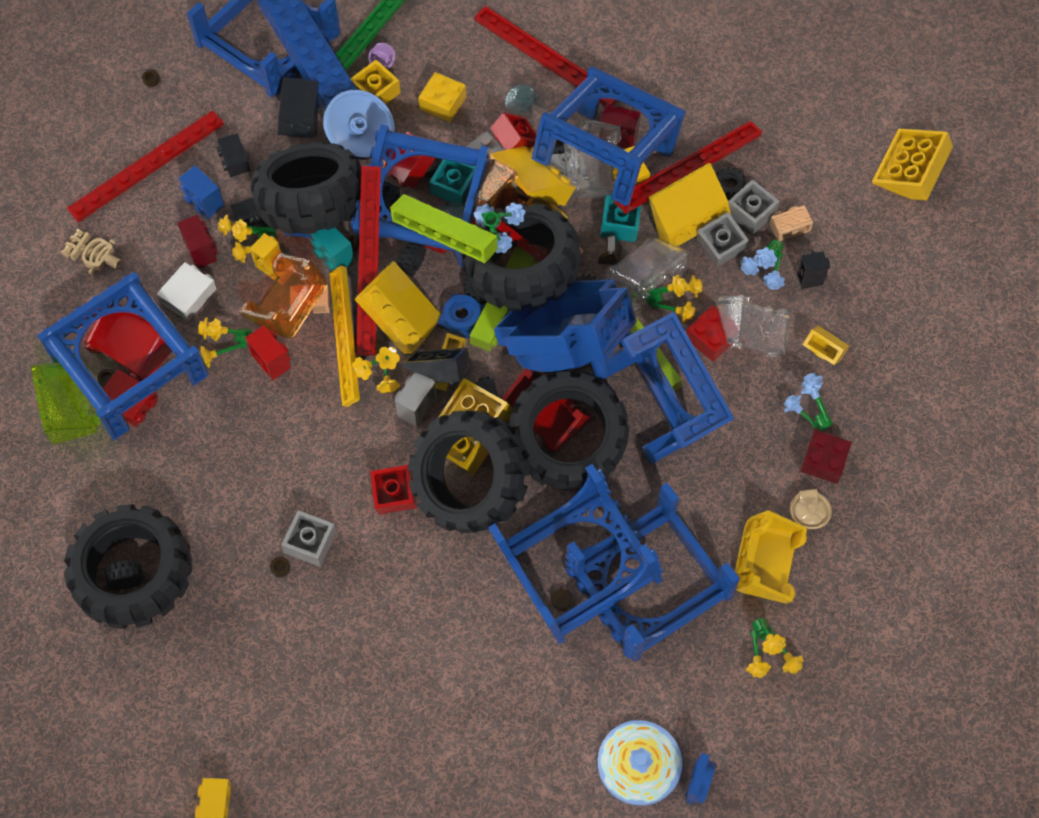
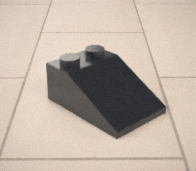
[278,77,319,138]
[401,348,471,385]

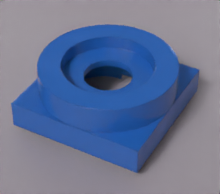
[437,293,485,339]
[685,753,716,805]

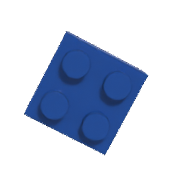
[179,165,224,219]

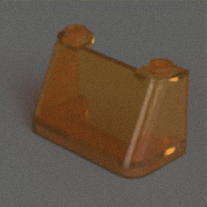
[476,159,526,210]
[239,253,327,339]

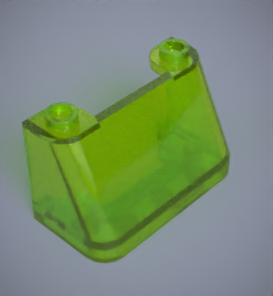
[31,363,100,445]

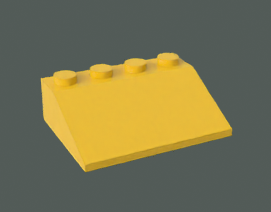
[872,129,953,201]
[490,146,576,206]
[649,163,731,250]
[355,261,441,354]
[439,378,514,475]

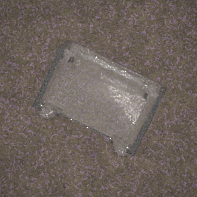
[564,119,621,198]
[604,237,690,311]
[716,296,790,358]

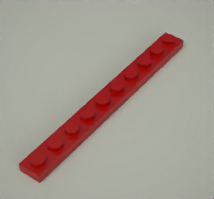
[475,6,618,106]
[67,110,224,223]
[614,121,762,214]
[356,166,381,356]

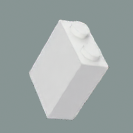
[156,262,216,321]

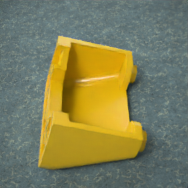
[734,510,807,603]

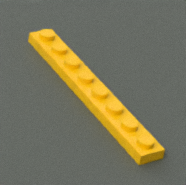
[329,266,360,407]

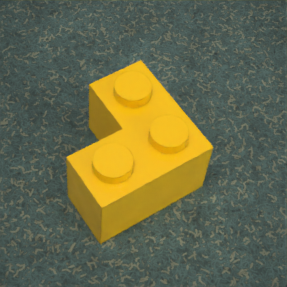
[250,233,297,286]

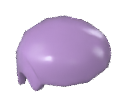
[368,43,395,70]

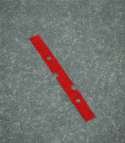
[496,221,547,262]

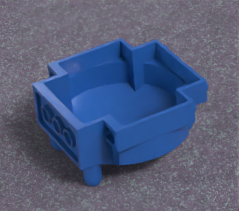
[494,279,637,379]

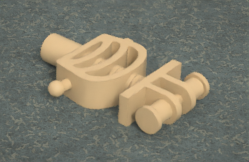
[61,229,122,275]

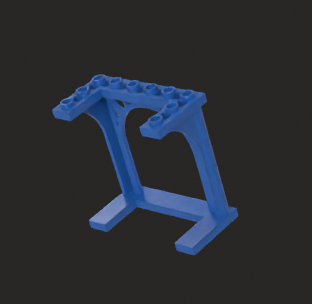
[187,0,341,98]
[531,66,686,206]
[351,124,493,268]
[37,272,209,441]
[602,312,735,465]
[488,464,663,645]
[565,483,740,662]

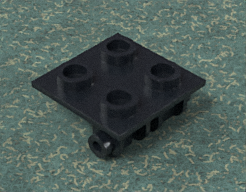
[230,198,268,227]

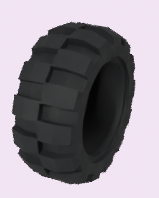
[251,142,361,234]
[464,202,581,311]
[509,370,629,491]
[408,411,530,533]
[64,504,192,629]

